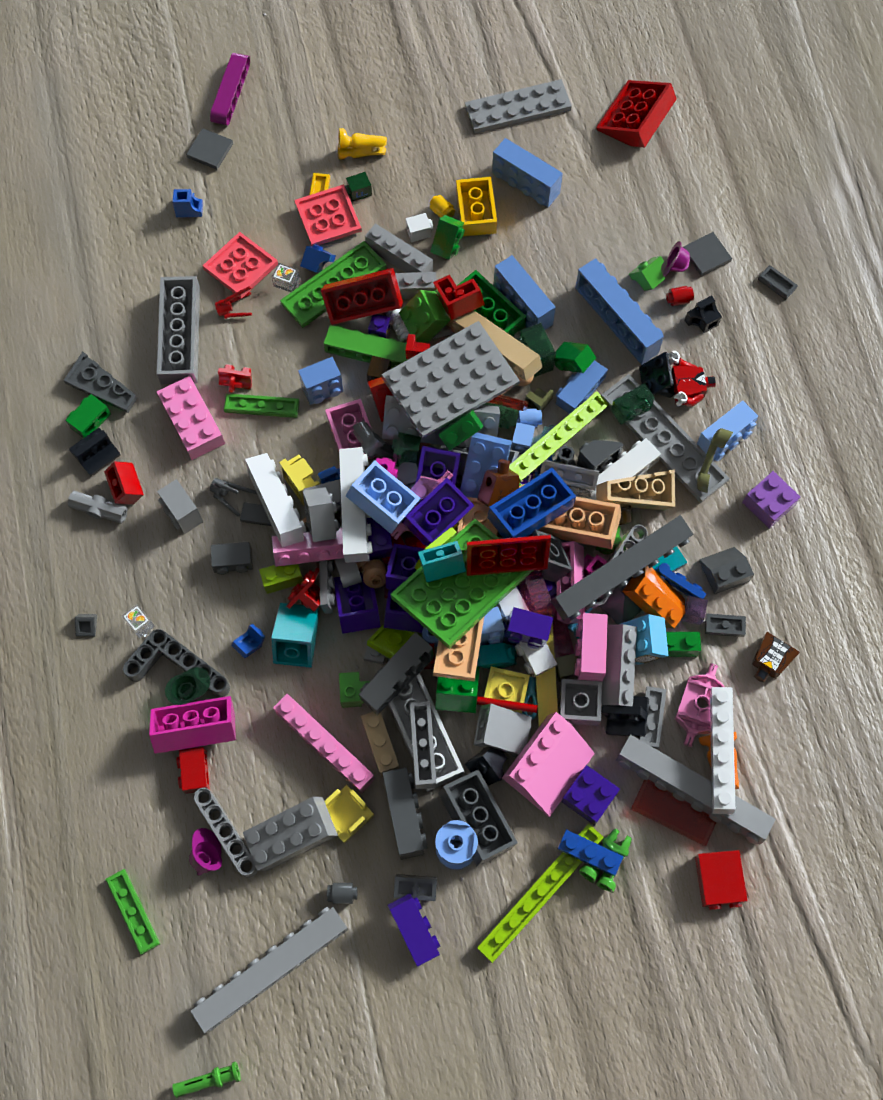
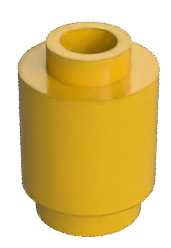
[430,195,455,218]

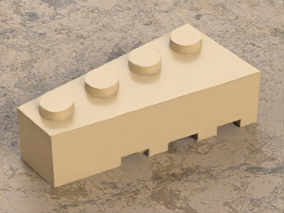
[596,469,675,511]

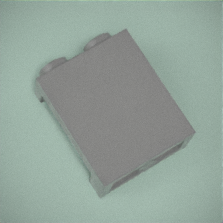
[474,704,532,758]

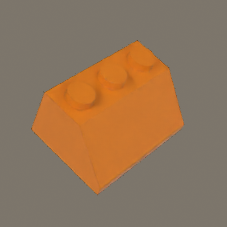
[622,565,685,629]

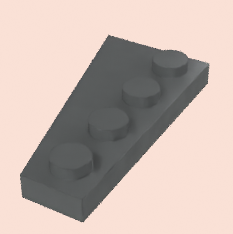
[63,351,137,413]

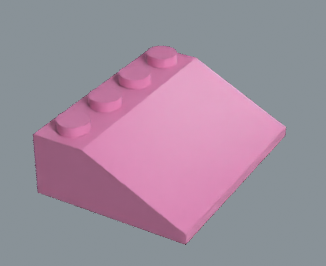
[502,712,595,817]

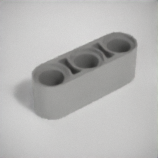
[334,558,362,588]

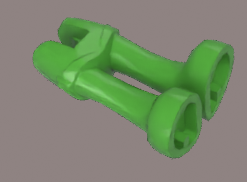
[579,828,632,893]

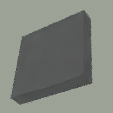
[186,128,233,170]
[683,232,732,277]

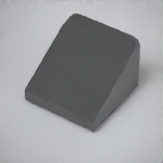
[75,614,97,636]

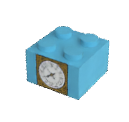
[621,614,668,665]

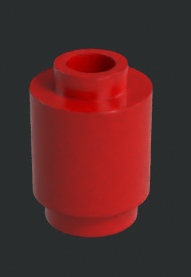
[666,286,694,307]

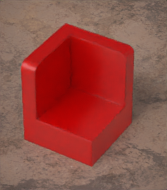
[405,334,430,359]

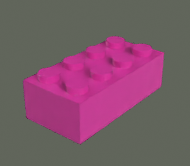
[149,696,236,754]

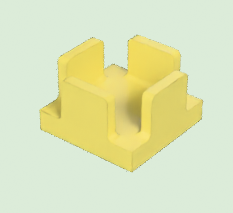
[279,455,320,506]
[482,667,530,713]
[324,785,374,844]

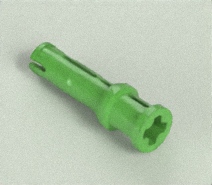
[172,1061,241,1098]

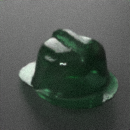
[165,667,210,705]

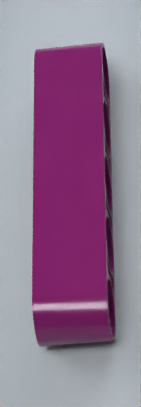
[210,53,250,126]

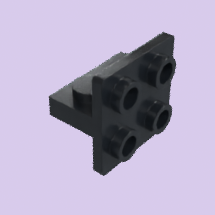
[639,352,675,398]
[69,428,121,476]
[601,696,649,737]

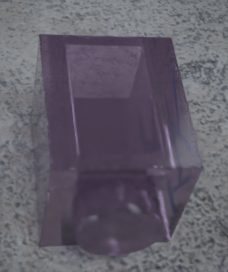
[682,596,708,625]

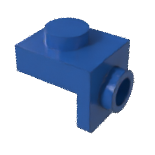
[231,624,265,659]

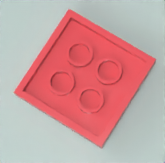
[294,184,362,246]
[202,232,278,299]

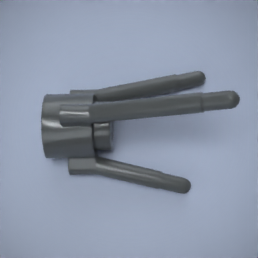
[210,478,258,517]

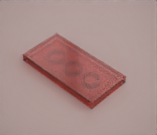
[631,779,717,846]

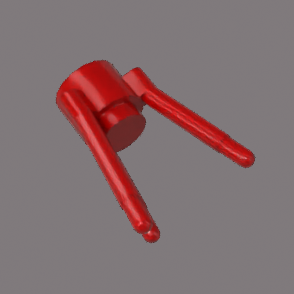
[215,286,252,319]

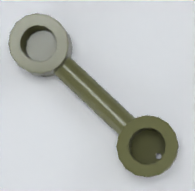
[697,428,733,493]

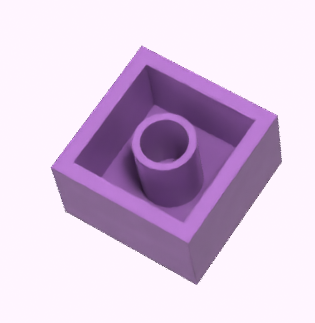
[742,471,801,529]

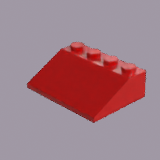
[596,80,677,148]
[464,535,551,576]

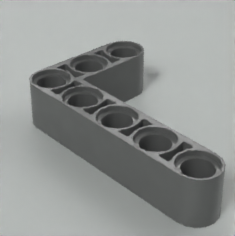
[123,629,230,697]

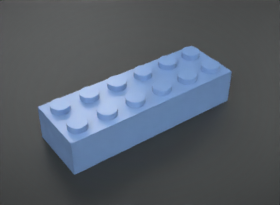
[575,258,664,365]

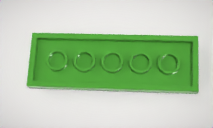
[280,241,387,328]

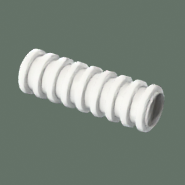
[386,308,409,343]

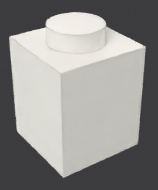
[405,213,433,242]

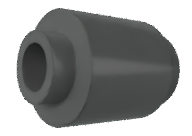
[327,882,358,904]

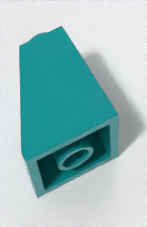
[271,603,319,668]

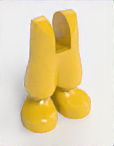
[337,128,387,159]

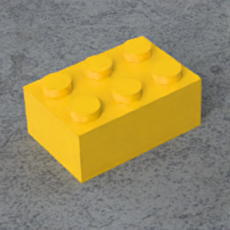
[456,177,497,237]

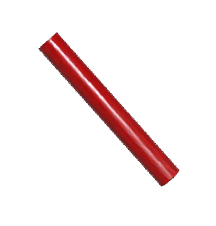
[477,696,538,713]

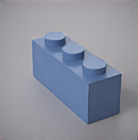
[556,360,608,414]

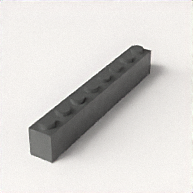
[550,515,694,621]

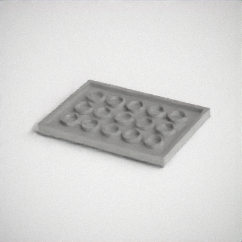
[382,321,520,439]

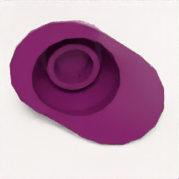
[663,241,690,277]
[189,828,222,876]

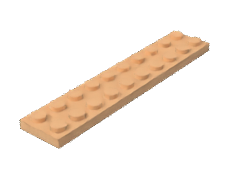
[433,497,498,681]

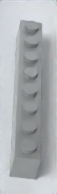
[616,734,776,845]
[191,907,349,1033]

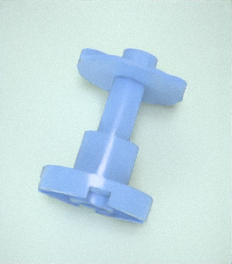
[435,820,478,870]

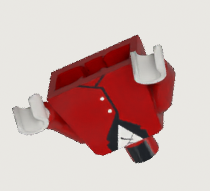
[669,351,716,407]

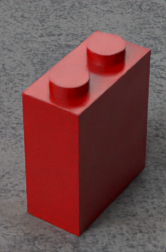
[695,850,748,910]

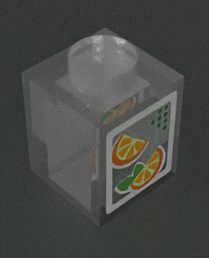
[271,263,301,293]
[122,604,155,638]

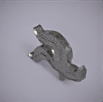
[567,485,592,498]

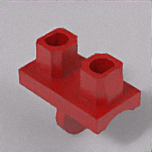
[218,364,252,393]

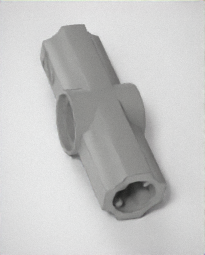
[68,491,128,524]

